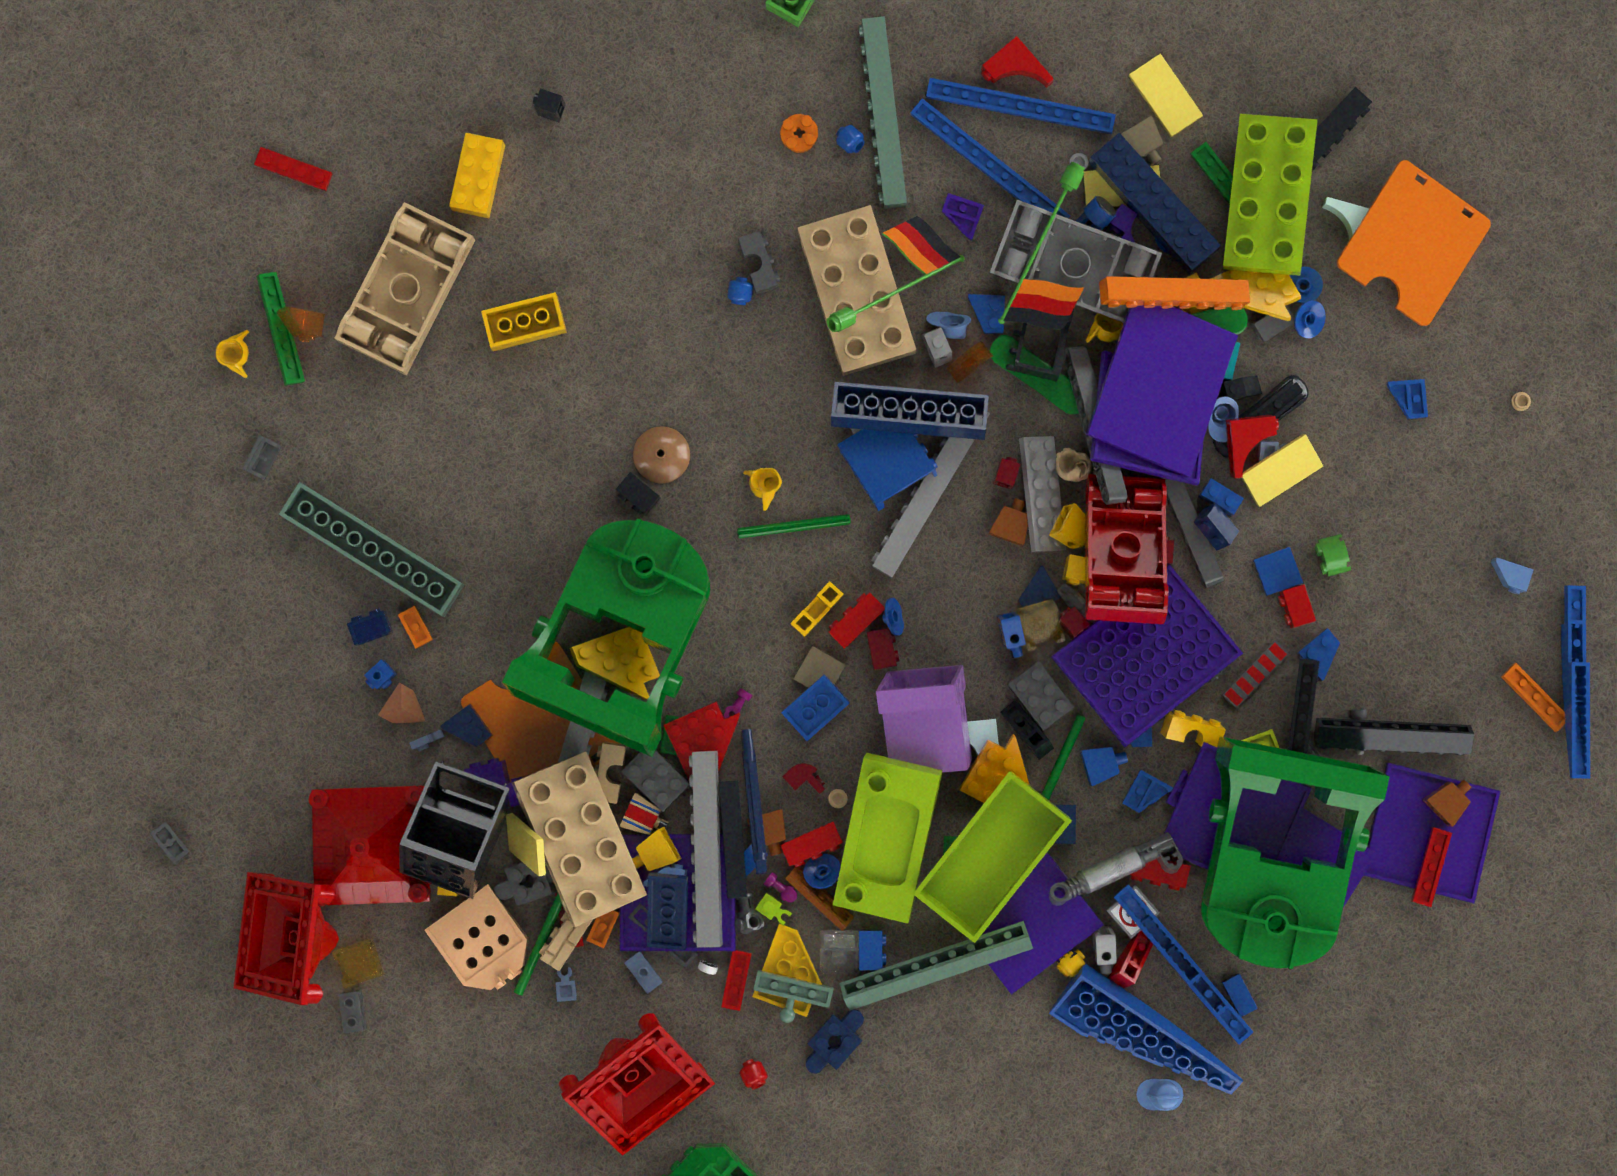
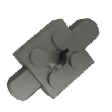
[495,862,558,906]

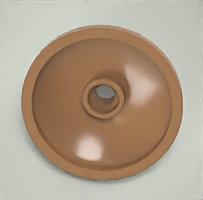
[633,426,690,484]

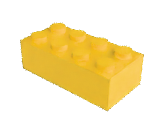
[449,133,505,218]
[481,292,567,351]

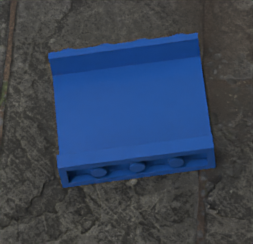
[837,429,938,511]

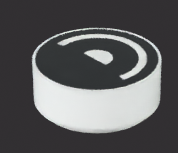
[698,960,718,975]

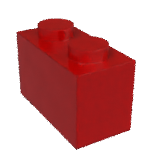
[1278,584,1316,628]

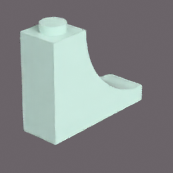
[1322,197,1369,240]
[967,719,999,756]

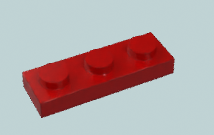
[721,950,752,1011]

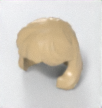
[1056,448,1093,482]

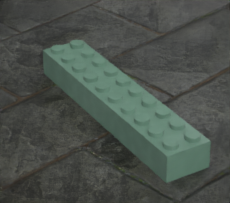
[279,482,465,617]

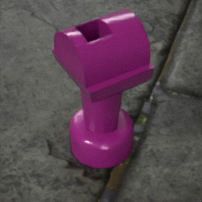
[724,688,753,718]
[763,872,797,902]

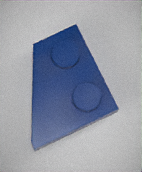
[1386,379,1428,419]

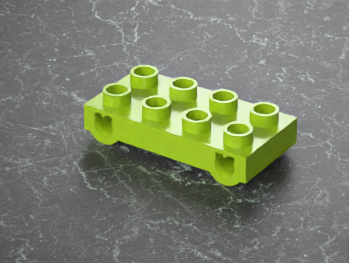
[1223,114,1318,276]

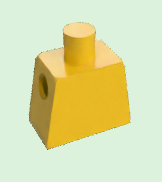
[1049,503,1085,549]
[632,827,682,871]

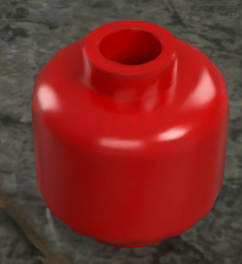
[739,1059,768,1090]

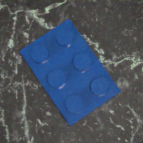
[781,674,850,741]

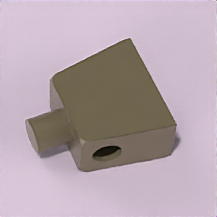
[1121,116,1163,165]

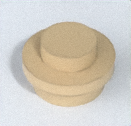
[1511,392,1531,411]
[828,789,848,808]

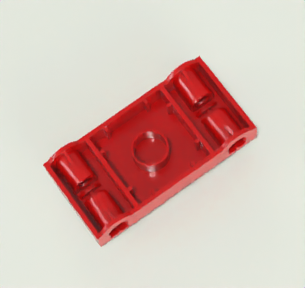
[1085,474,1168,624]

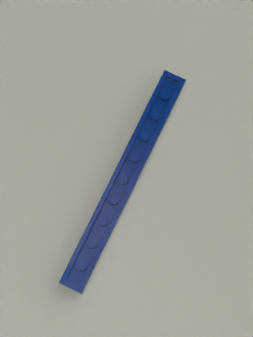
[926,78,1116,134]
[910,98,1070,219]

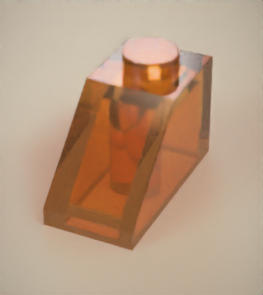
[947,341,993,383]

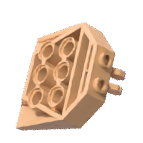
[425,884,529,990]

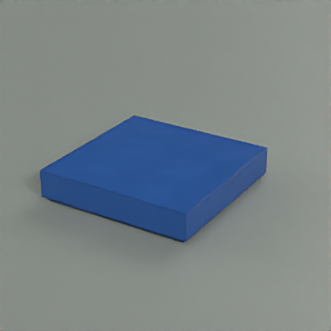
[1253,547,1303,596]

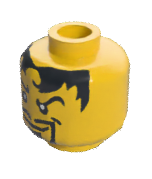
[1056,949,1085,977]

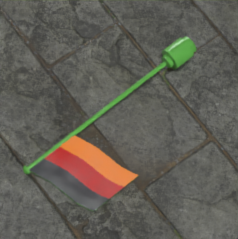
[998,162,1085,330]
[827,216,965,332]

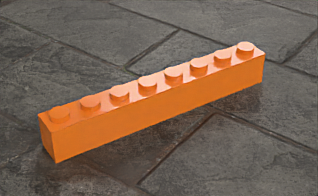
[1099,276,1250,310]

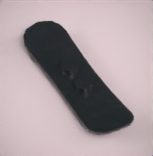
[1213,375,1309,458]

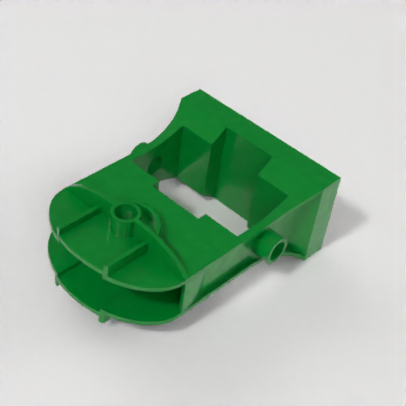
[502,519,710,757]
[1201,736,1390,969]

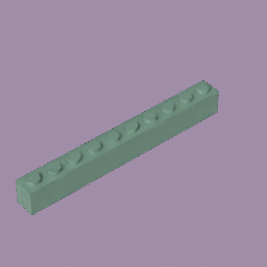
[858,16,907,209]
[839,921,1033,1011]

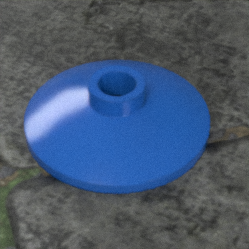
[1289,267,1323,303]
[1294,300,1326,338]
[883,598,904,636]
[803,854,841,889]

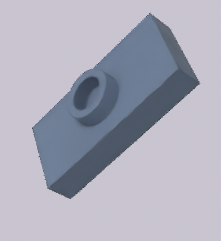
[624,951,663,994]

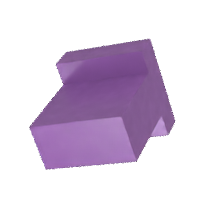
[876,665,972,772]

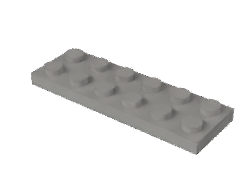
[1019,436,1066,552]

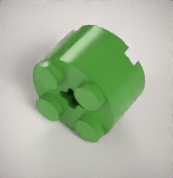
[1315,534,1351,577]

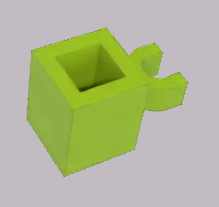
[755,892,792,926]

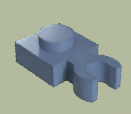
[1257,441,1287,461]
[410,730,445,752]
[556,967,577,1002]

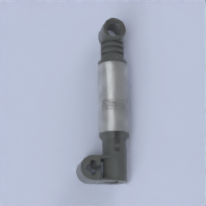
[1048,832,1183,906]

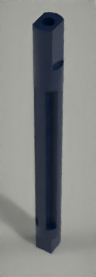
[741,729,767,874]

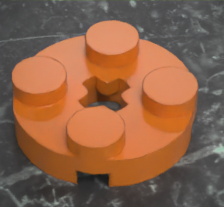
[780,114,818,153]

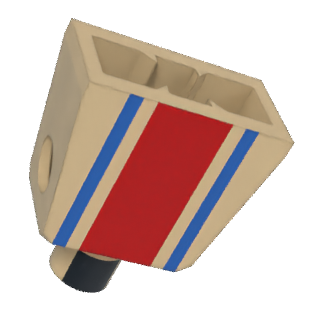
[620,793,669,835]

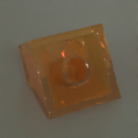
[277,306,325,342]

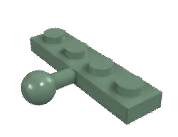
[753,970,834,1023]

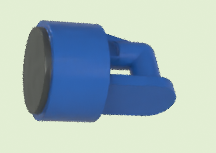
[1076,196,1116,231]

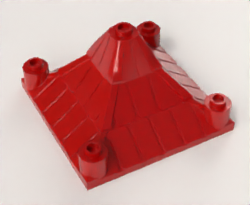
[308,786,431,906]
[233,872,339,1005]
[559,1013,715,1156]

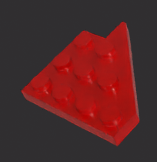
[664,701,741,789]

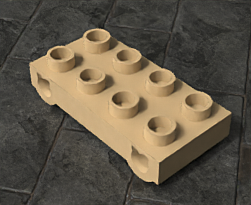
[335,202,475,376]
[798,205,916,376]
[512,751,647,927]

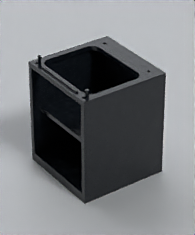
[399,760,509,899]

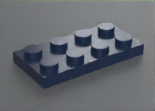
[647,873,688,950]

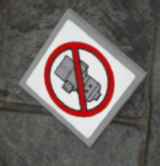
[1106,885,1160,939]

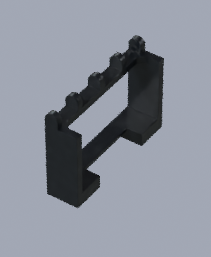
[1005,307,1075,381]

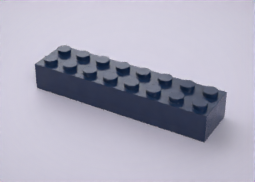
[1089,133,1221,275]
[831,382,989,440]

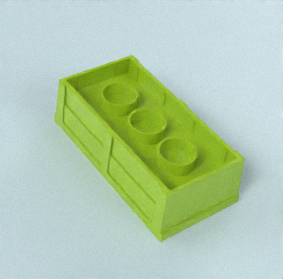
[913,771,1072,943]

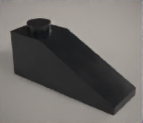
[1000,700,1054,760]

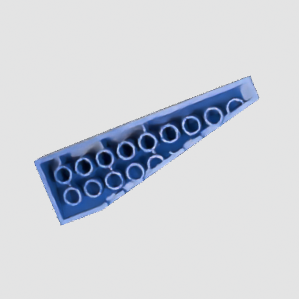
[1049,963,1243,1095]

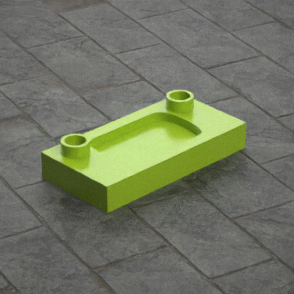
[833,753,943,924]

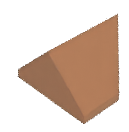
[378,683,425,723]

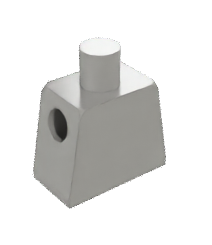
[921,327,952,368]
[1092,926,1117,974]

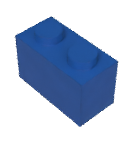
[1198,478,1244,517]
[858,930,886,970]

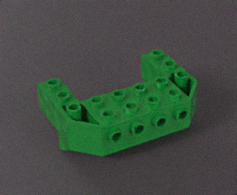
[662,1143,758,1176]

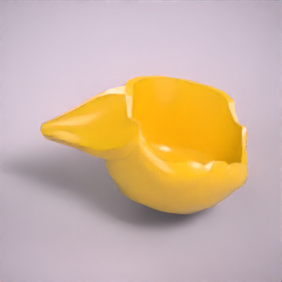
[1086,313,1123,343]
[216,330,249,378]
[743,468,782,511]

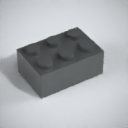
[1007,661,1074,731]
[621,750,690,812]

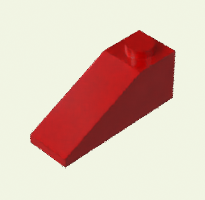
[1108,931,1153,989]

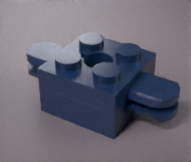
[806,1009,864,1074]

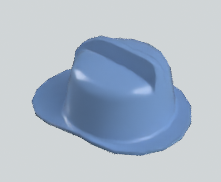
[926,312,971,339]
[1208,397,1239,442]
[1136,1079,1183,1111]

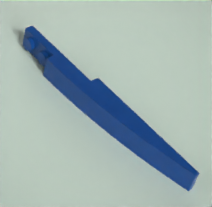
[1561,585,1590,779]
[1113,884,1253,1045]

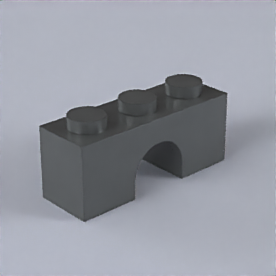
[738,231,780,295]

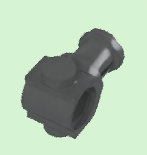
[735,893,764,935]

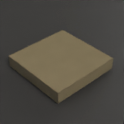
[794,646,846,688]

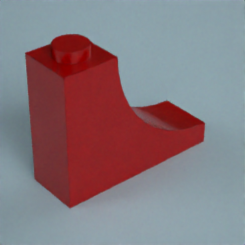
[981,36,1054,88]
[1225,415,1279,479]

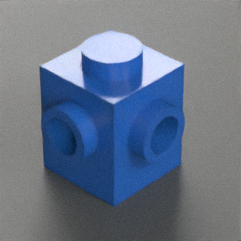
[364,659,397,690]

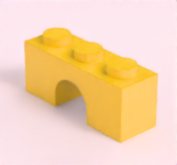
[791,581,844,637]
[1160,710,1226,747]

